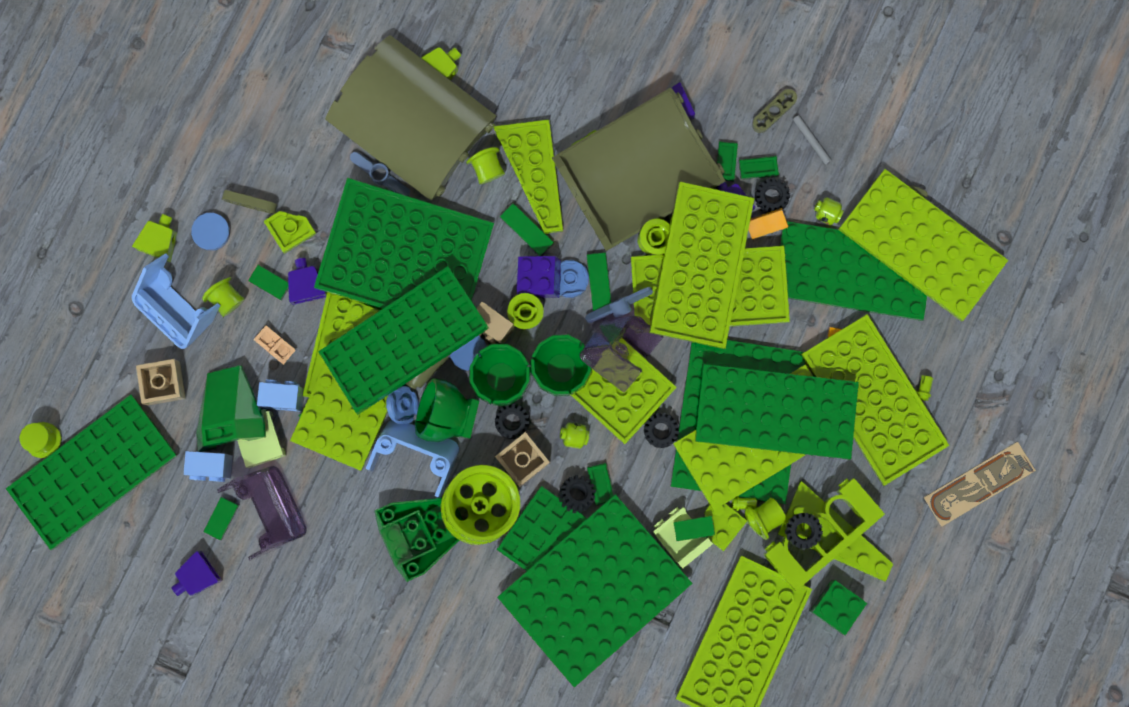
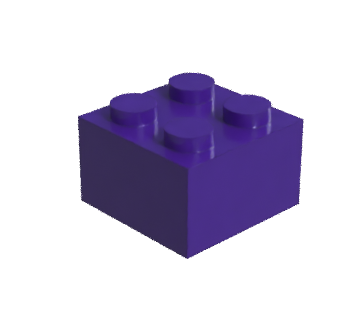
[517,256,561,298]

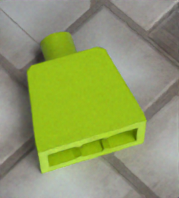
[421,47,461,81]
[132,214,177,262]

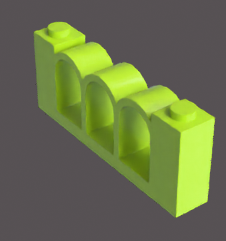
[763,478,885,591]

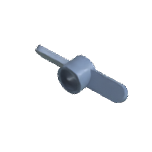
[350,151,410,196]
[585,287,653,323]

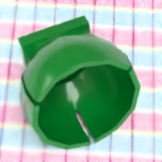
[530,335,592,396]
[469,344,531,406]
[415,378,479,442]

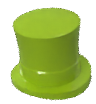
[466,147,505,185]
[637,219,670,255]
[202,277,245,318]
[507,293,544,329]
[19,422,62,458]
[745,498,787,540]

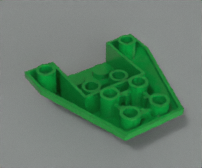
[196,365,266,452]
[374,498,463,582]

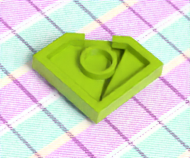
[264,211,316,254]
[704,504,747,551]

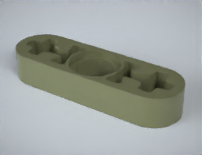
[752,89,797,133]
[222,190,277,214]

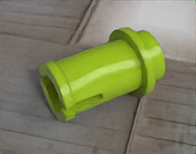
[916,375,934,401]
[732,496,757,511]

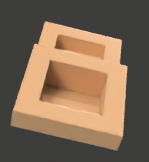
[253,325,296,365]

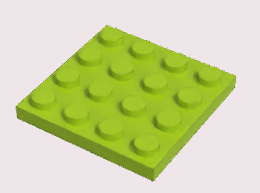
[570,336,677,444]

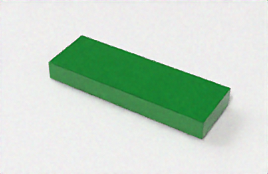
[500,204,554,256]
[587,253,611,311]

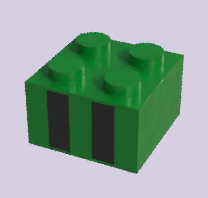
[810,579,868,635]

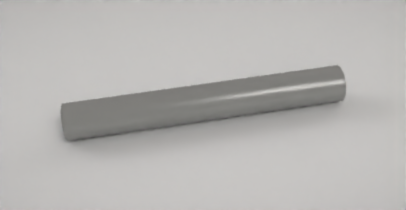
[793,115,832,165]

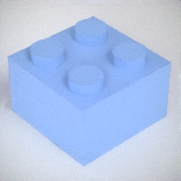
[257,379,304,412]
[184,451,233,482]

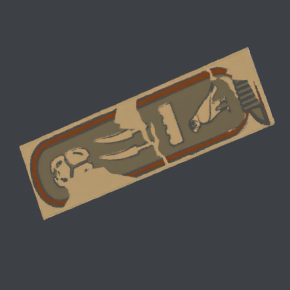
[924,442,1036,527]

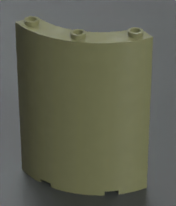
[325,35,496,201]
[552,87,725,251]

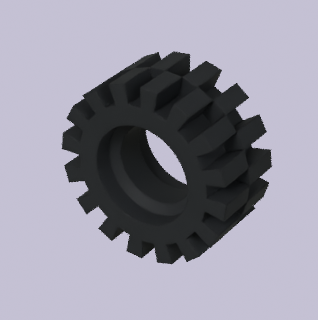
[755,178,790,213]
[495,404,530,439]
[644,413,679,448]
[558,475,596,513]
[785,513,823,549]

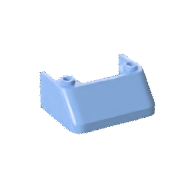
[132,254,220,349]
[366,420,459,498]

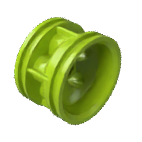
[441,465,520,545]

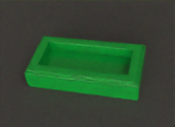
[717,141,738,182]
[739,156,779,180]
[248,265,289,301]
[587,463,614,505]
[203,497,239,540]
[673,516,715,541]

